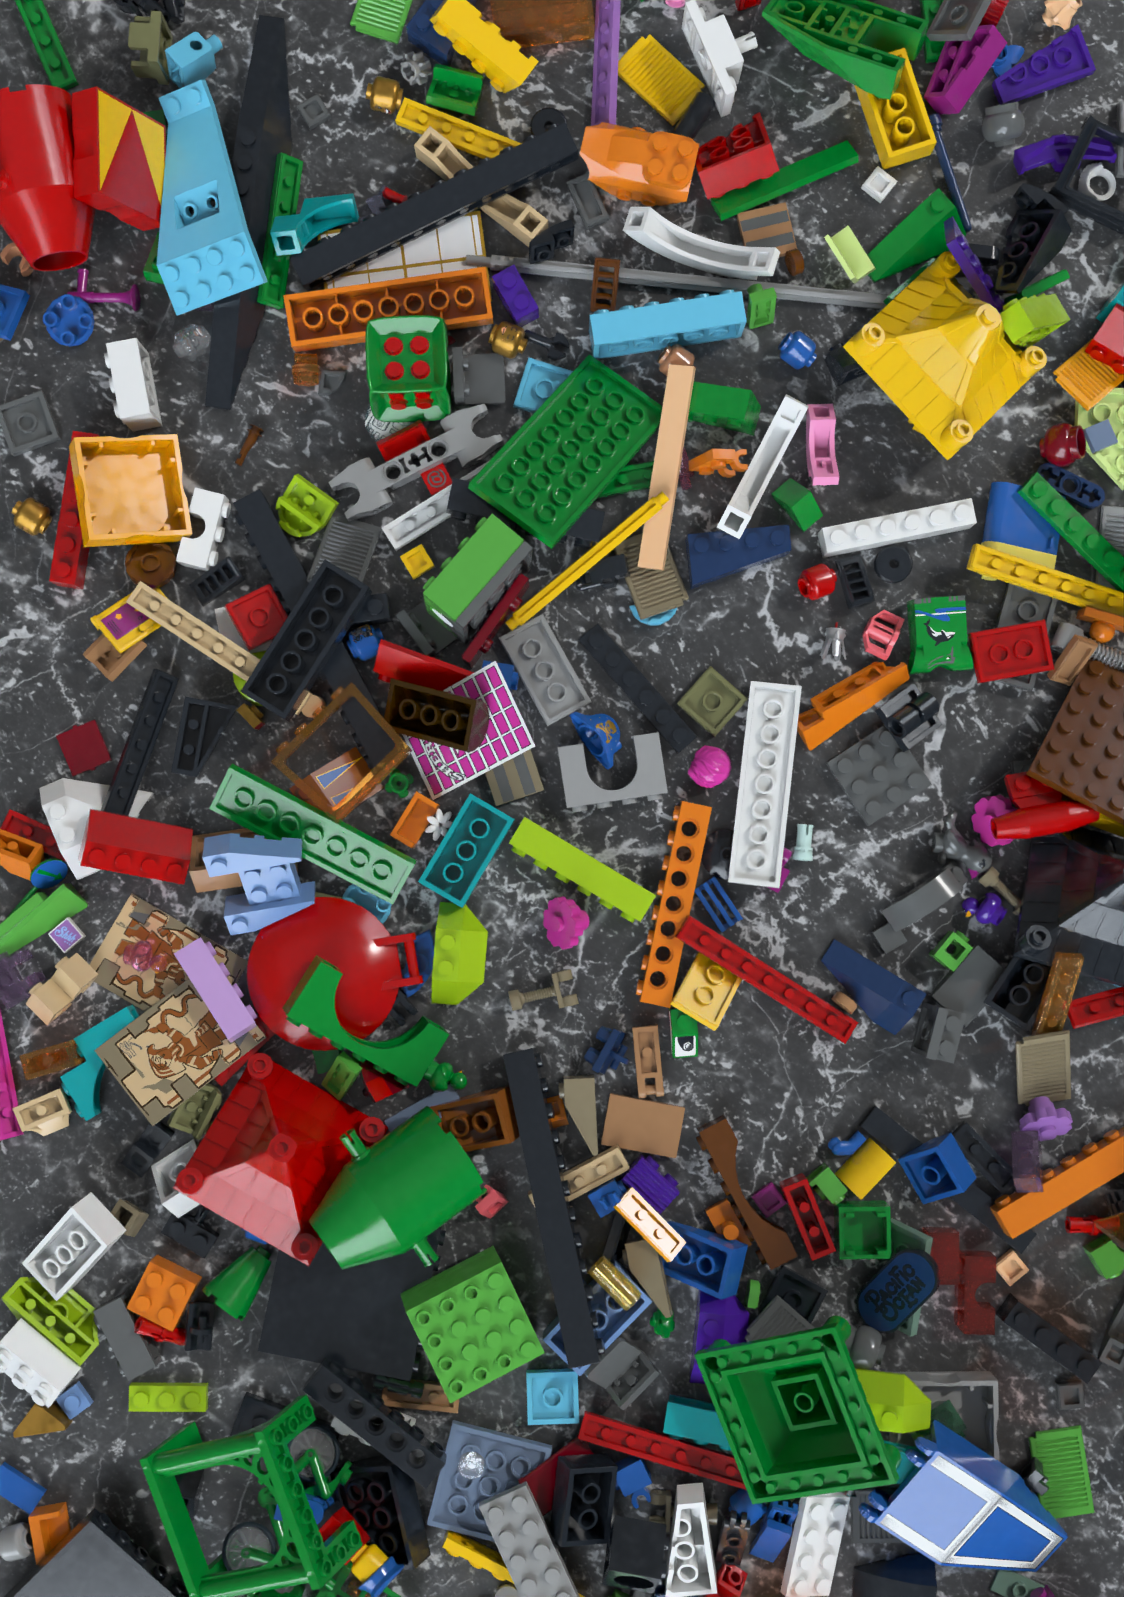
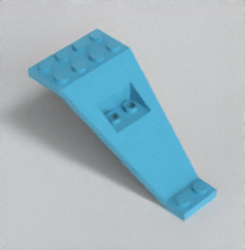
[157,80,268,315]

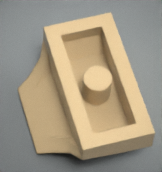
[12,1088,72,1136]

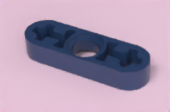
[1034,463,1105,509]

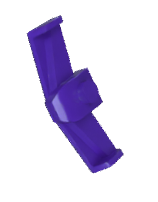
[1013,134,1117,175]

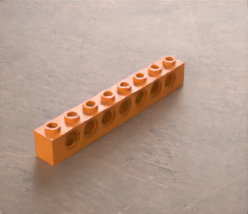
[636,801,712,1008]

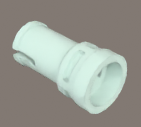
[792,824,813,861]

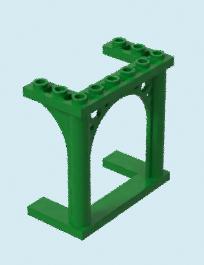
[139,1394,363,1597]

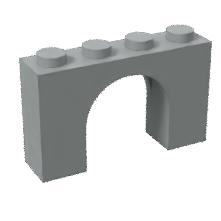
[558,732,668,812]

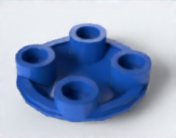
[43,294,95,347]

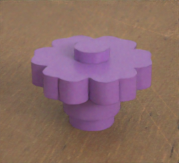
[1019,1096,1073,1141]

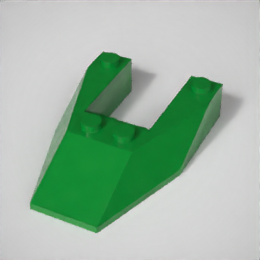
[762,0,929,100]

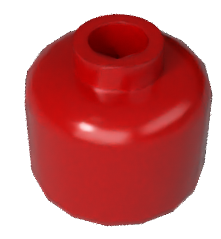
[797,563,837,600]

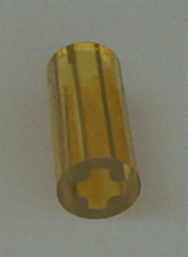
[588,1256,641,1311]

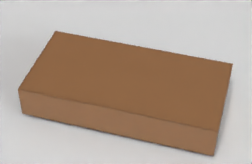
[1047,634,1098,686]

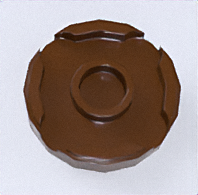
[125,543,177,589]

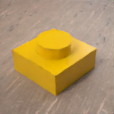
[400,544,435,580]

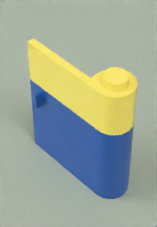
[978,482,1066,581]

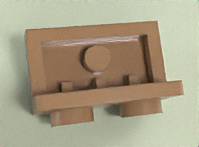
[83,633,147,682]

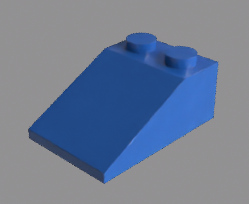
[661,1221,748,1300]

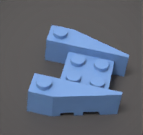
[202,833,316,935]

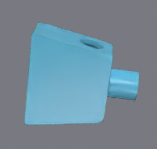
[165,32,223,88]

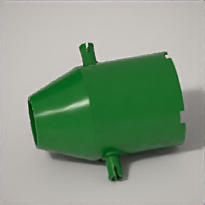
[309,1106,487,1270]

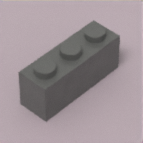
[93,1291,162,1381]

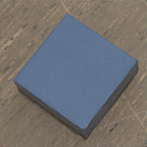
[1084,419,1118,454]

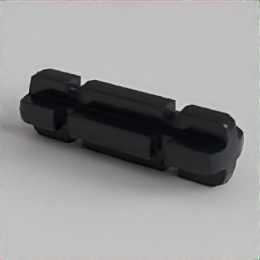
[373,1374,424,1399]

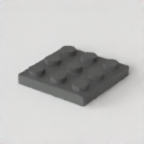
[826,725,932,826]

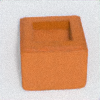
[547,1095,569,1128]

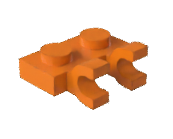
[688,448,748,478]

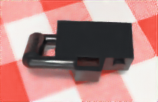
[576,554,630,591]

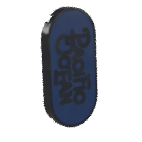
[856,1248,940,1334]

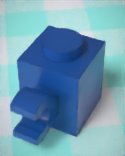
[587,1177,627,1218]
[615,1455,652,1509]

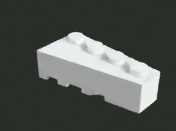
[665,1483,717,1597]

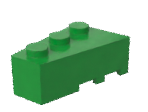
[687,382,761,436]

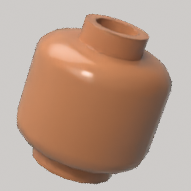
[657,344,696,376]

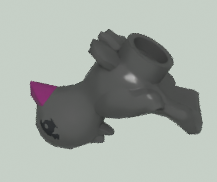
[932,811,992,879]

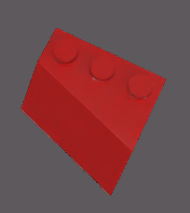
[695,112,779,200]

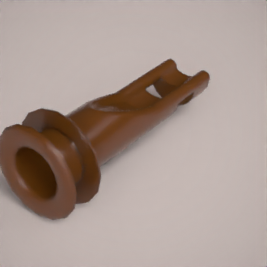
[235,424,264,466]

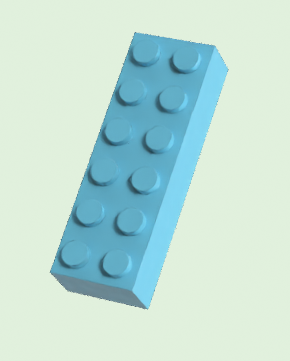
[589,290,747,360]

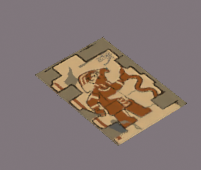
[89,893,248,1011]
[94,979,266,1126]

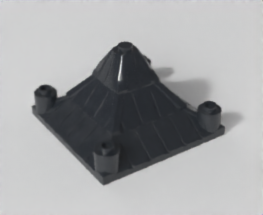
[1013,827,1124,987]

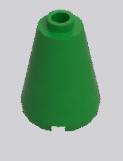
[202,1245,272,1321]

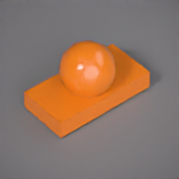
[1076,606,1124,644]

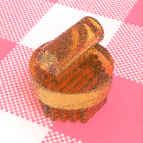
[292,353,320,386]

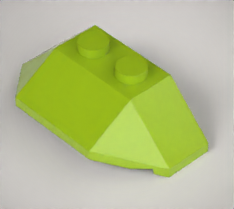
[431,902,488,1005]
[1,1277,99,1366]
[855,1368,931,1433]

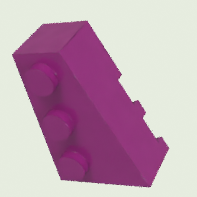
[924,25,1007,114]

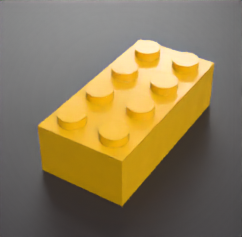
[854,48,937,170]

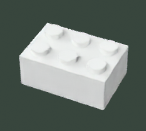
[104,338,162,431]
[0,1318,81,1409]

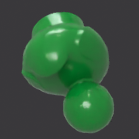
[423,1060,467,1092]

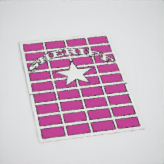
[402,661,535,800]

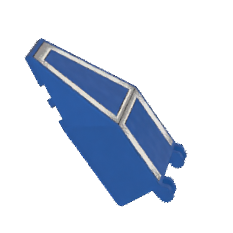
[859,1420,1068,1572]

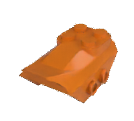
[580,122,700,206]

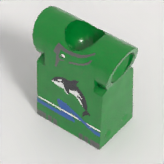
[907,595,973,674]

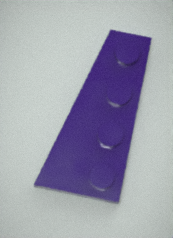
[992,24,1096,105]
[944,216,1005,314]

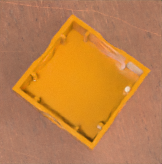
[69,434,192,547]

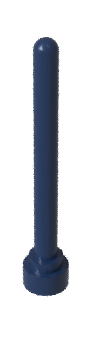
[928,113,972,233]

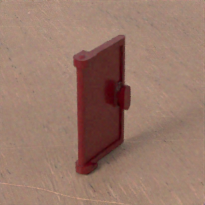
[518,1434,593,1516]

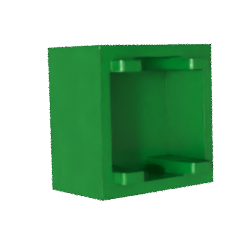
[834,1200,891,1259]

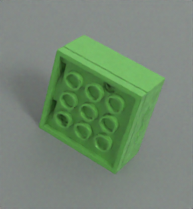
[400,1246,545,1403]

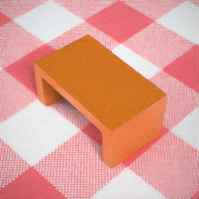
[390,791,440,848]
[28,1502,71,1565]

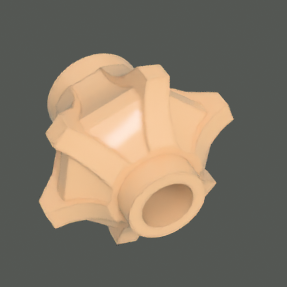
[1042,0,1082,30]

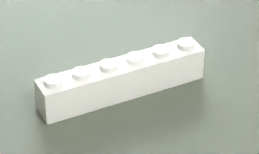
[818,498,977,558]

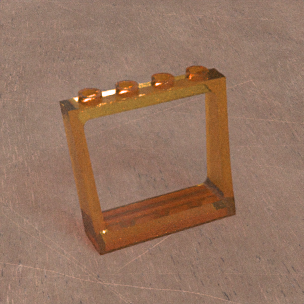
[271,682,413,824]

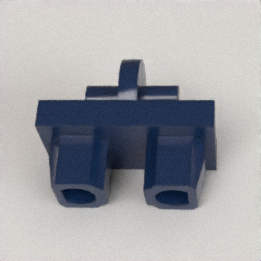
[584,1026,630,1074]

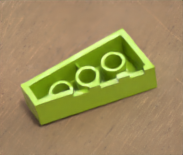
[1000,293,1070,348]

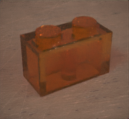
[19,1039,85,1081]

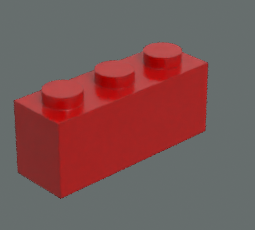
[779,1173,836,1261]

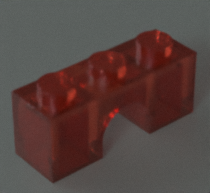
[954,1250,996,1335]

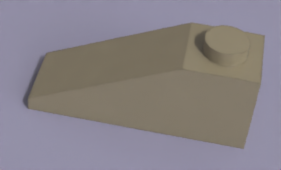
[559,1075,598,1156]
[622,1239,673,1318]

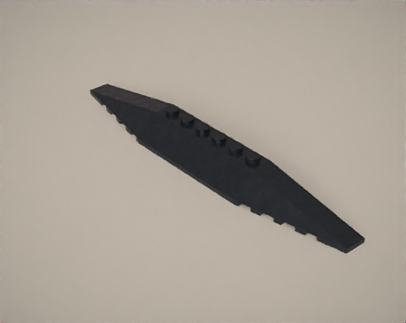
[205,15,293,410]

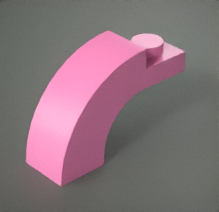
[806,404,839,486]

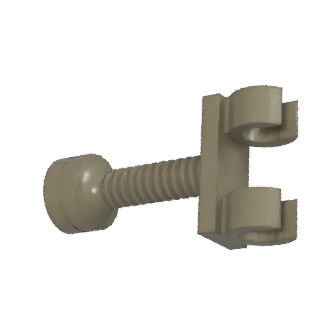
[978,866,1022,915]
[508,969,579,1011]
[649,1489,718,1532]

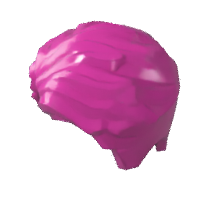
[688,745,732,788]

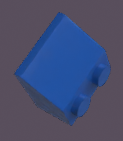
[898,1133,977,1204]

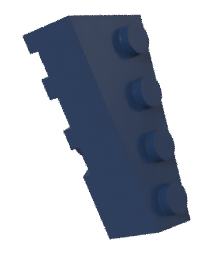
[406,0,477,67]
[685,525,792,589]

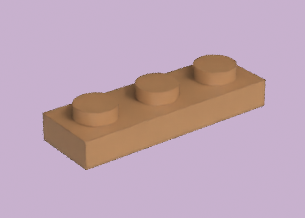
[382,1377,459,1413]

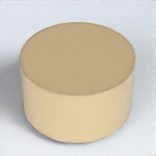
[302,695,326,719]

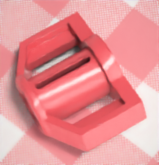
[862,610,905,661]

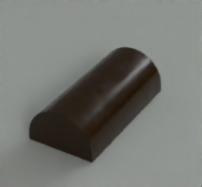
[382,679,489,752]

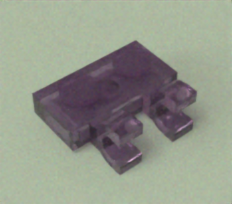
[0,949,46,1010]

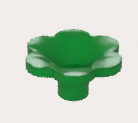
[650,1308,675,1338]

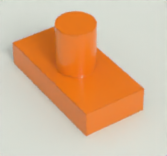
[705,1198,752,1247]

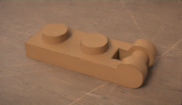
[632,1025,664,1098]

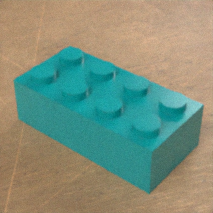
[418,793,515,908]

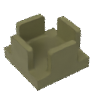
[128,11,173,85]

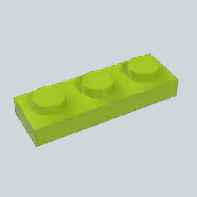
[129,1382,208,1412]

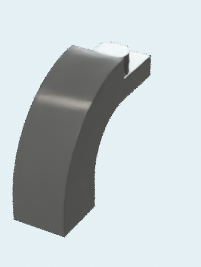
[881,860,968,932]

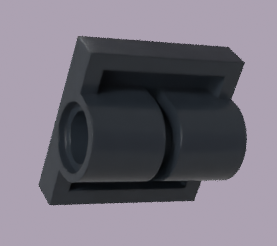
[875,683,943,752]

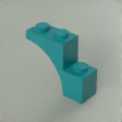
[270,193,359,256]

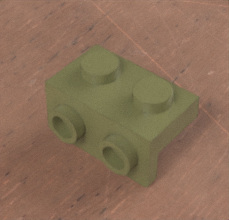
[167,1083,222,1140]

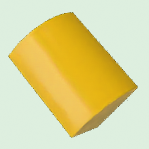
[835,1137,896,1200]

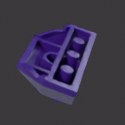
[689,1290,749,1384]

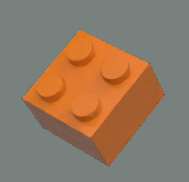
[126,1255,202,1332]

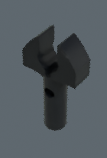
[524,329,569,361]

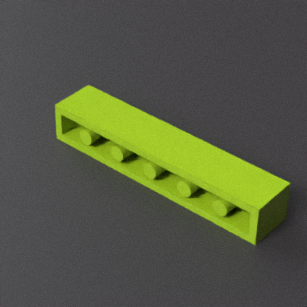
[509,817,656,923]

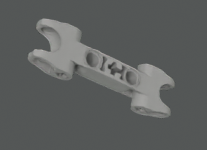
[328,404,504,522]

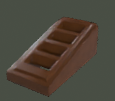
[590,257,620,312]

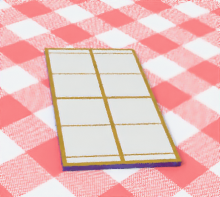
[317,211,493,303]

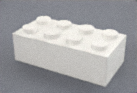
[22,1192,126,1301]

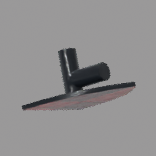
[359,1059,409,1103]

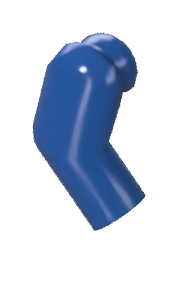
[828,1130,867,1156]

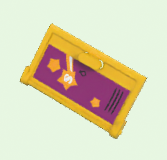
[90,588,168,654]

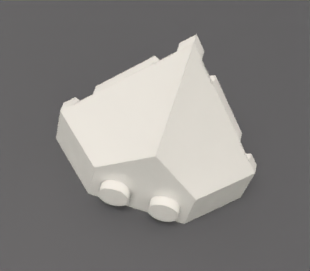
[39,778,154,880]

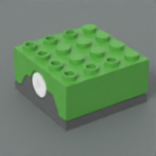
[423,514,533,645]

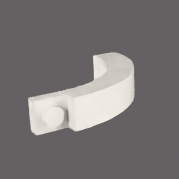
[623,207,780,280]
[717,394,809,539]

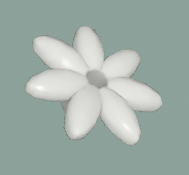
[425,808,453,841]

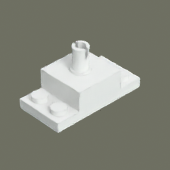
[682,0,758,117]

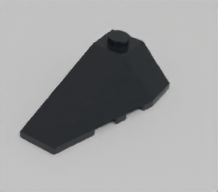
[995,209,1072,294]

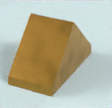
[13,1403,73,1438]

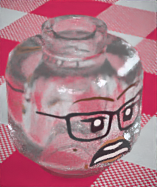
[172,323,211,362]

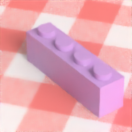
[174,937,257,1043]

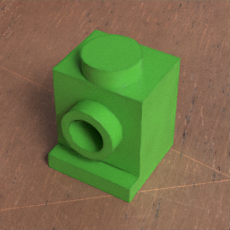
[929,930,973,972]
[806,1163,848,1206]

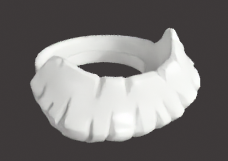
[1078,162,1116,202]

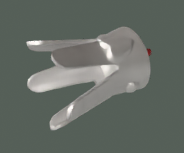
[820,622,846,661]

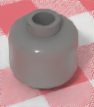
[0,1522,34,1562]

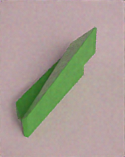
[0,883,88,961]

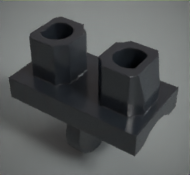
[184,1302,215,1351]

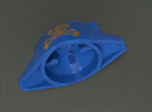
[569,712,622,769]

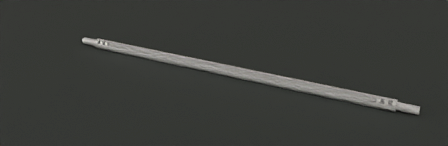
[466,255,890,309]

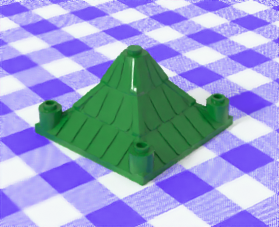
[694,1315,902,1504]

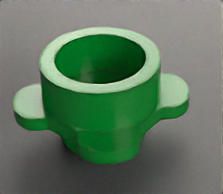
[385,769,414,798]

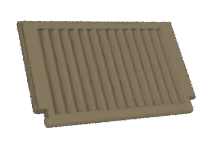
[614,533,689,620]
[1015,1030,1071,1106]

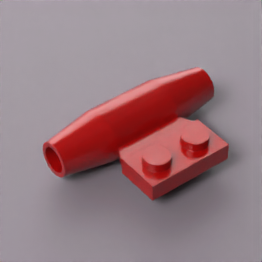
[990,772,1099,839]

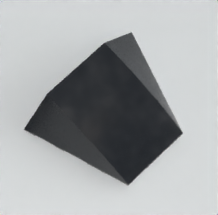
[851,1553,937,1597]

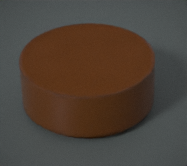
[785,248,804,276]

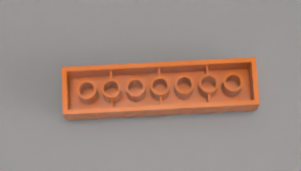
[283,266,494,352]

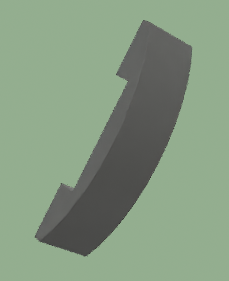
[1097,1295,1124,1371]

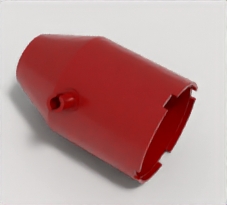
[0,84,96,271]

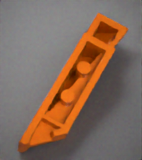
[797,662,910,751]

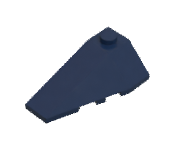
[821,939,926,1035]

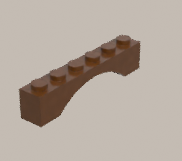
[696,1114,798,1270]

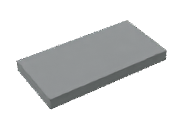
[499,614,591,727]

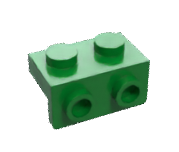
[426,64,483,116]

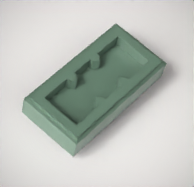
[990,1569,1045,1597]

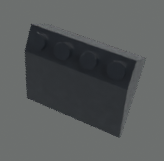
[330,1455,431,1570]

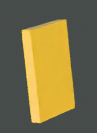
[670,952,742,1031]

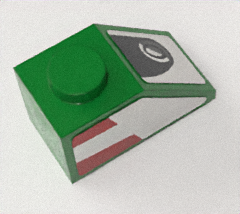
[668,1007,698,1058]

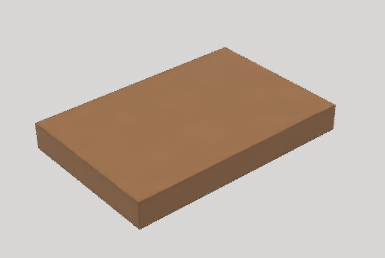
[601,1093,685,1158]

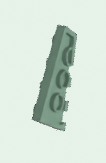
[891,1218,933,1337]

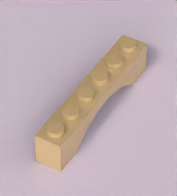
[414,126,548,247]

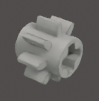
[400,51,432,85]

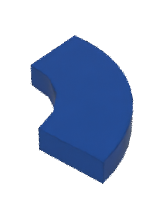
[402,929,435,998]

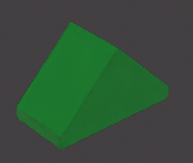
[771,478,823,533]

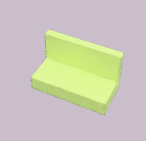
[824,225,876,284]

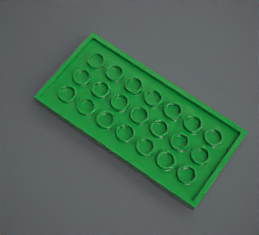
[468,354,663,549]

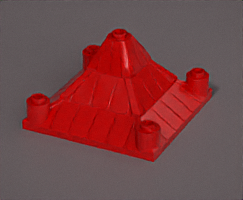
[173,1052,388,1267]

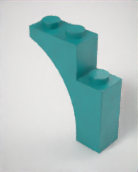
[60,1005,139,1121]

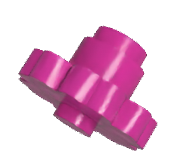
[971,795,1017,847]
[543,897,589,949]

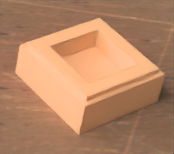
[992,1249,1029,1286]

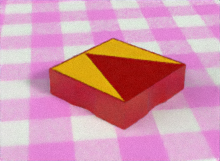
[72,86,166,231]

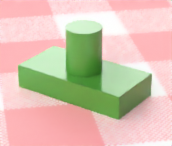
[747,284,777,329]
[321,1051,362,1101]

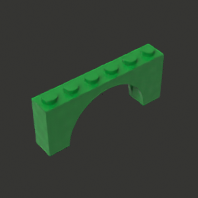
[283,955,449,1087]

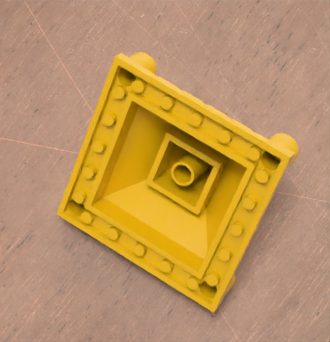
[843,251,1047,460]

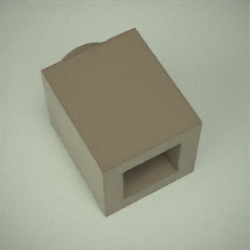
[110,1199,149,1237]

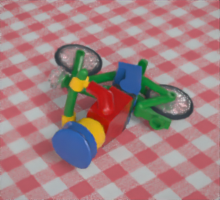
[222,1424,404,1597]

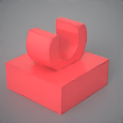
[475,1184,509,1219]

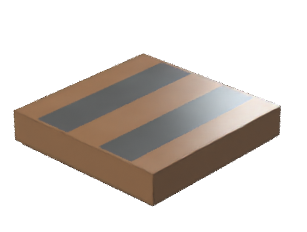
[736,202,797,257]

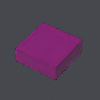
[751,1181,787,1218]

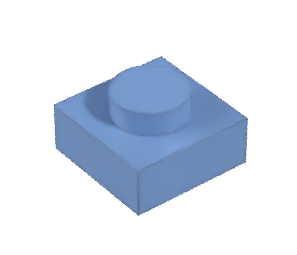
[56,1381,94,1420]

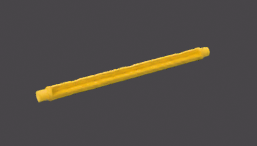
[505,491,669,631]

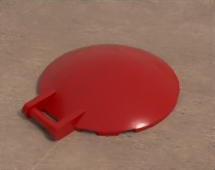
[247,897,423,1051]

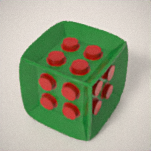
[365,315,451,422]

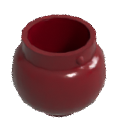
[1040,423,1086,467]

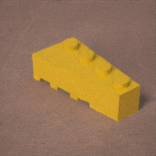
[429,0,539,93]

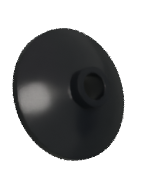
[701,829,734,880]

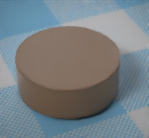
[831,991,857,1014]

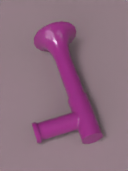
[67,269,140,312]

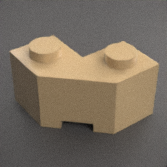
[26,953,98,1025]

